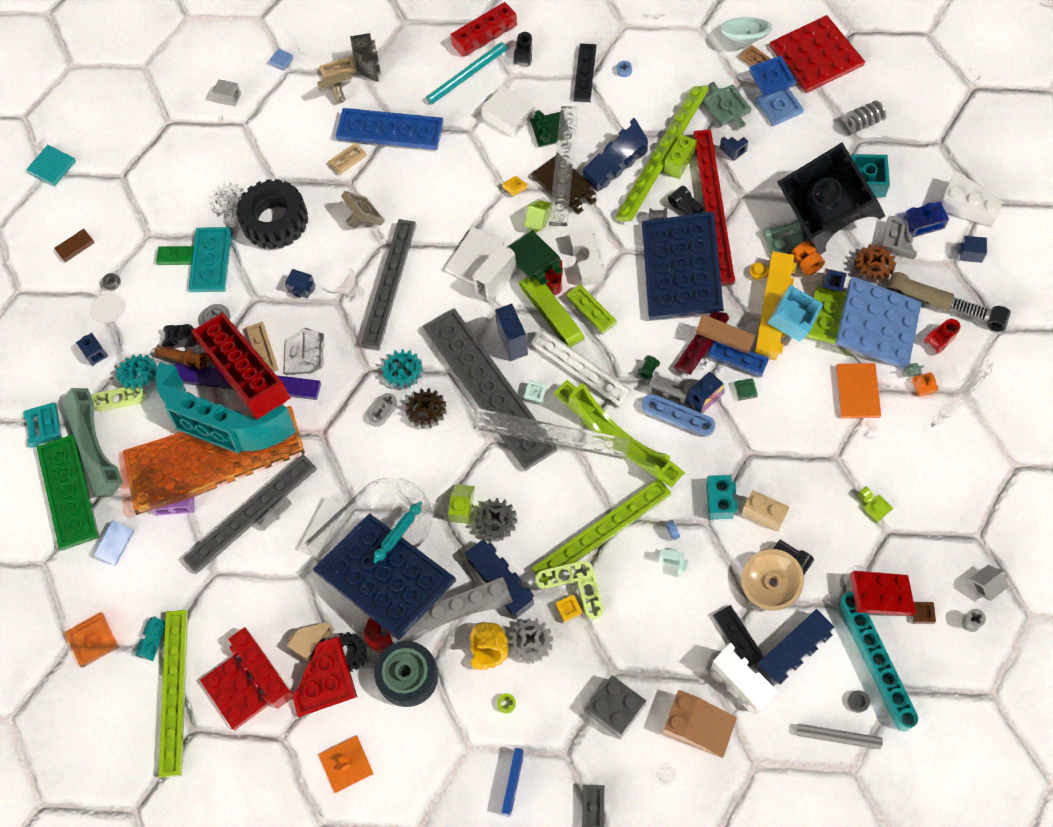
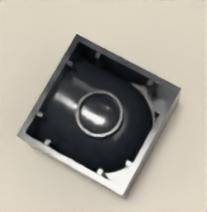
[777,142,886,255]

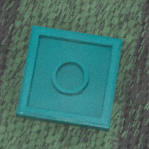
[26,144,76,186]

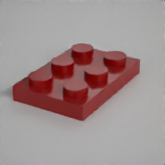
[850,570,916,616]
[200,656,269,731]

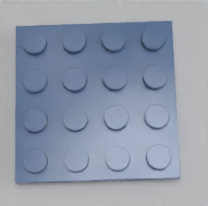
[835,277,922,369]

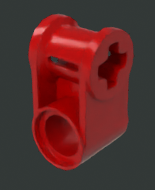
[545,260,563,295]
[923,318,961,354]

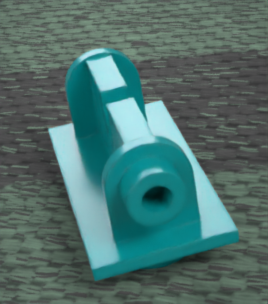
[135,616,165,662]

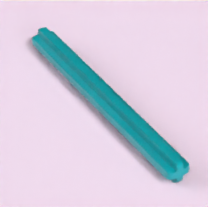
[426,42,507,105]

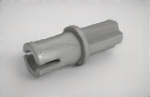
[256,496,292,531]

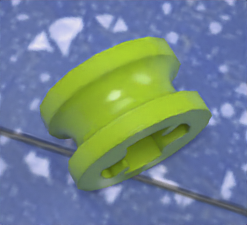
[497,693,516,714]

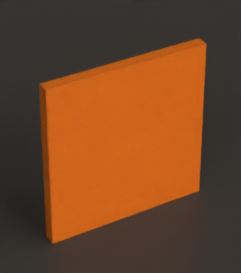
[318,735,374,794]

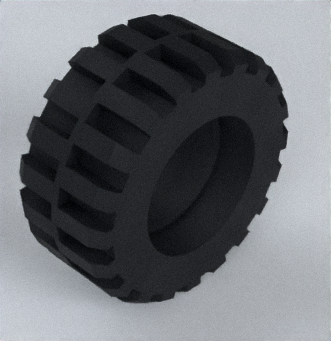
[236,179,308,249]

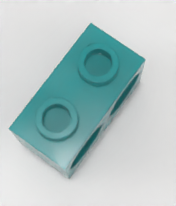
[706,475,738,520]

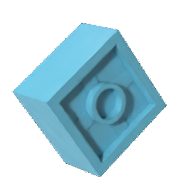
[767,285,823,342]

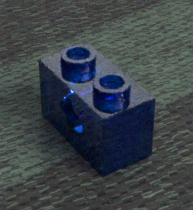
[903,201,949,238]

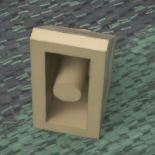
[287,622,334,663]

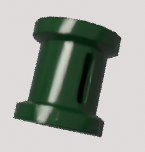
[637,355,660,380]

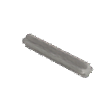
[796,724,883,749]

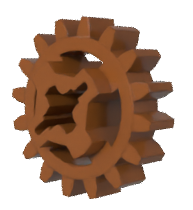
[854,244,896,282]

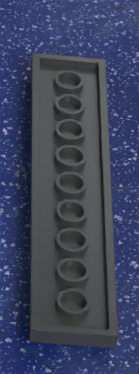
[423,308,557,471]

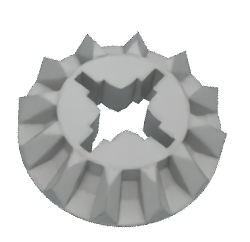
[201,304,231,324]

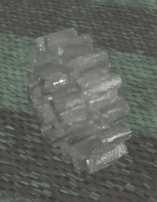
[208,182,245,219]

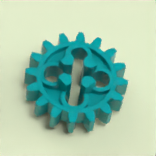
[382,349,423,389]
[116,354,158,390]

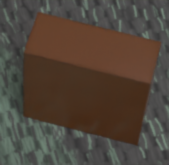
[912,602,936,624]

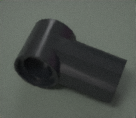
[668,185,704,215]
[773,539,814,575]

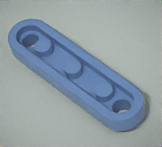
[642,394,715,436]

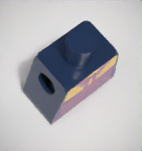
[686,372,725,413]

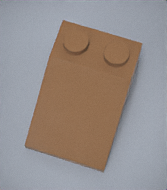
[663,689,737,758]

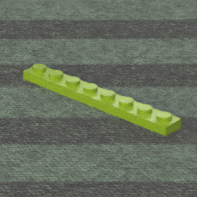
[532,479,672,585]
[158,610,188,778]

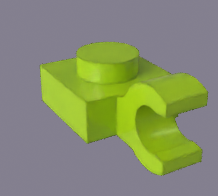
[858,486,893,523]

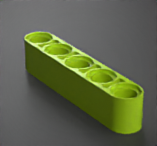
[519,277,585,347]

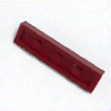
[674,312,730,375]

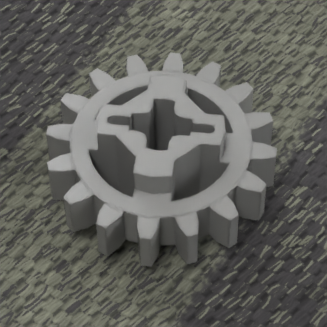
[508,618,553,664]

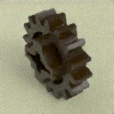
[405,388,447,429]

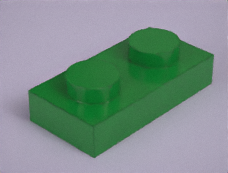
[156,246,194,265]

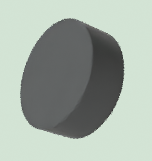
[847,690,870,713]

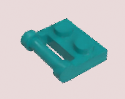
[23,402,62,448]

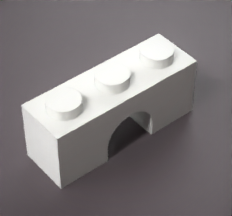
[569,227,606,287]

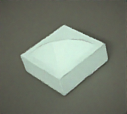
[523,380,547,404]

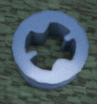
[617,60,632,77]

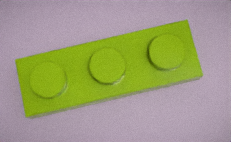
[566,284,617,335]

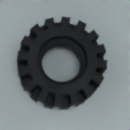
[334,632,367,672]

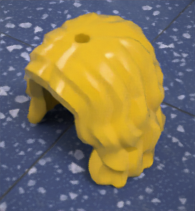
[470,622,509,670]

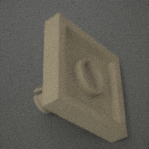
[317,71,352,103]
[341,191,385,228]

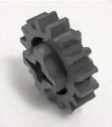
[474,498,518,542]

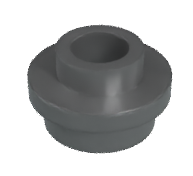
[102,273,121,291]

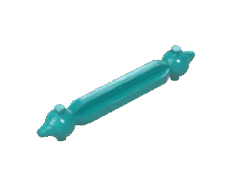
[373,501,422,563]

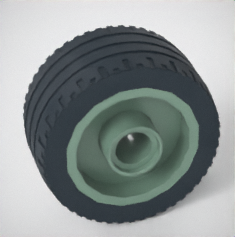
[374,641,438,707]

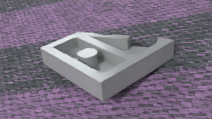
[880,215,917,259]

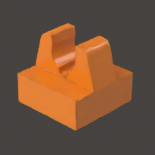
[911,372,939,397]

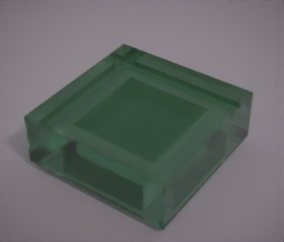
[734,378,758,401]

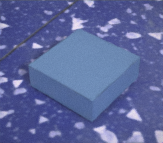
[269,48,293,70]

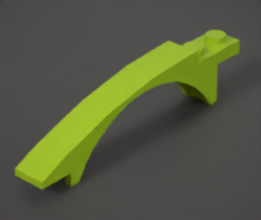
[554,380,685,487]

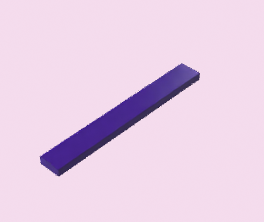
[175,363,321,400]

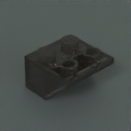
[350,33,381,82]

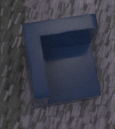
[720,137,749,161]

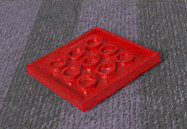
[769,15,865,93]

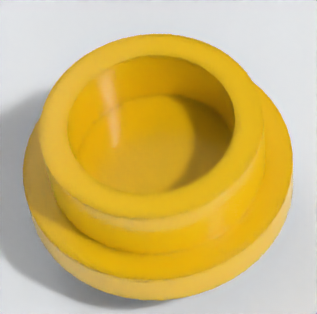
[750,262,768,280]

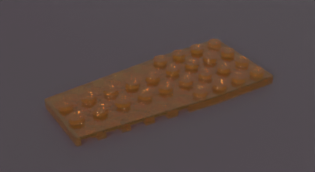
[123,406,305,515]

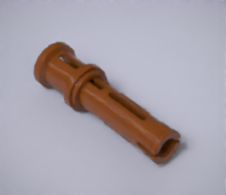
[154,345,208,370]

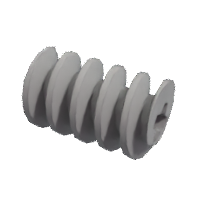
[846,100,886,134]

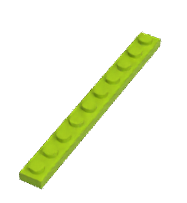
[615,85,709,222]

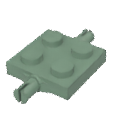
[703,82,751,128]

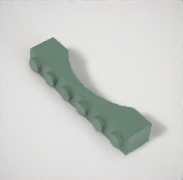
[61,388,123,496]

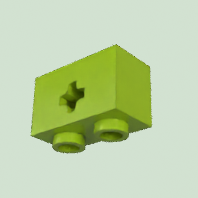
[664,134,697,179]

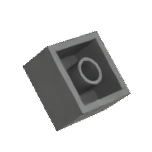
[587,675,647,739]

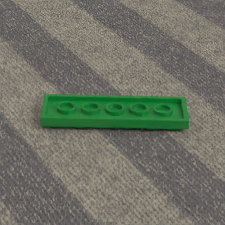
[36,434,100,551]

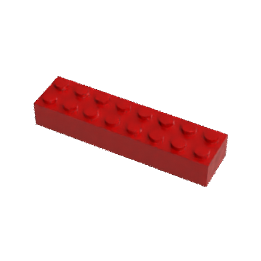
[191,312,291,419]

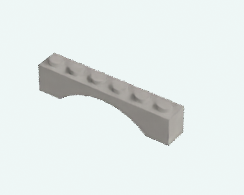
[390,577,513,644]

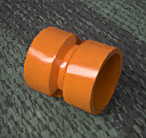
[791,241,825,276]

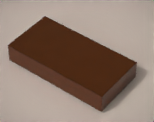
[54,228,95,263]

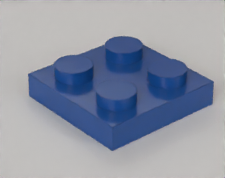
[749,56,796,96]

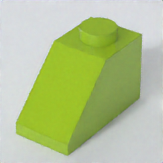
[524,199,554,232]
[448,484,475,524]

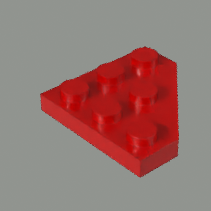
[292,637,358,718]

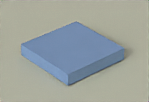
[756,88,804,126]

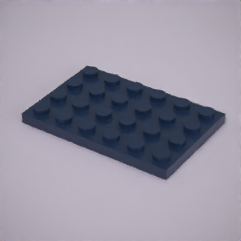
[642,211,724,320]
[313,513,456,640]

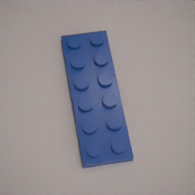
[336,108,444,150]

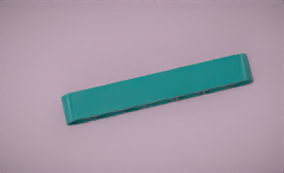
[839,591,919,732]

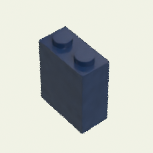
[495,303,528,361]

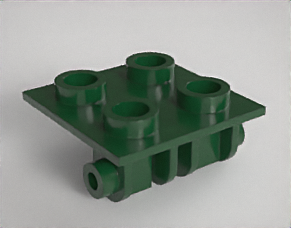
[530,110,572,147]

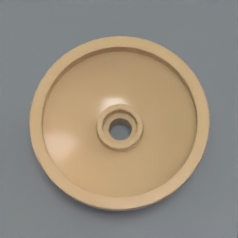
[741,549,804,611]

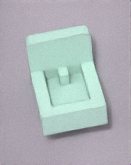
[659,548,688,577]

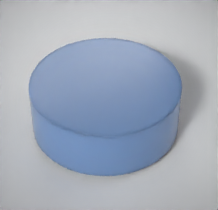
[665,519,680,540]

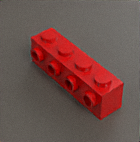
[450,2,517,57]
[228,627,294,709]

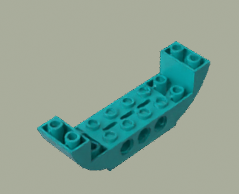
[156,362,296,454]

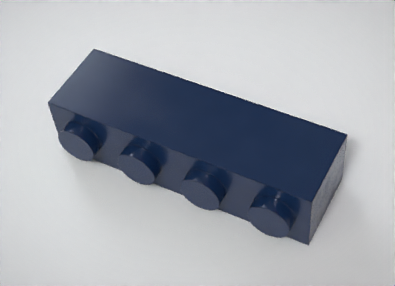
[464,539,534,619]
[755,609,835,687]

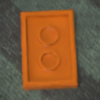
[836,363,881,419]

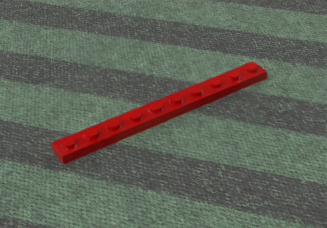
[693,129,735,286]

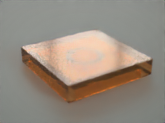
[65,612,119,668]

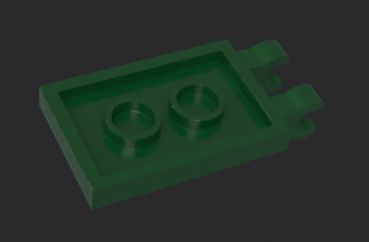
[508,230,563,285]

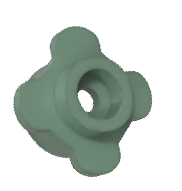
[902,363,924,377]

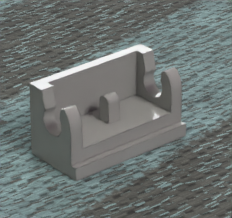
[648,371,691,406]

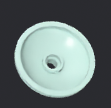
[721,17,772,44]

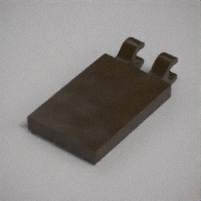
[531,154,597,215]

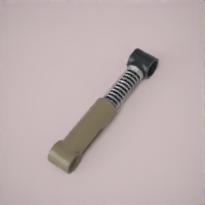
[886,272,1011,332]

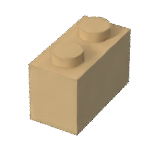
[742,490,789,531]

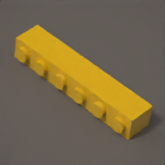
[755,251,797,361]

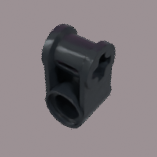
[514,31,533,65]
[162,324,198,349]

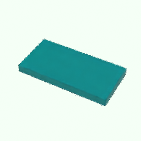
[188,227,233,293]

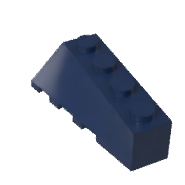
[583,118,648,192]

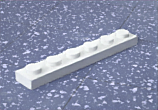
[531,328,632,406]

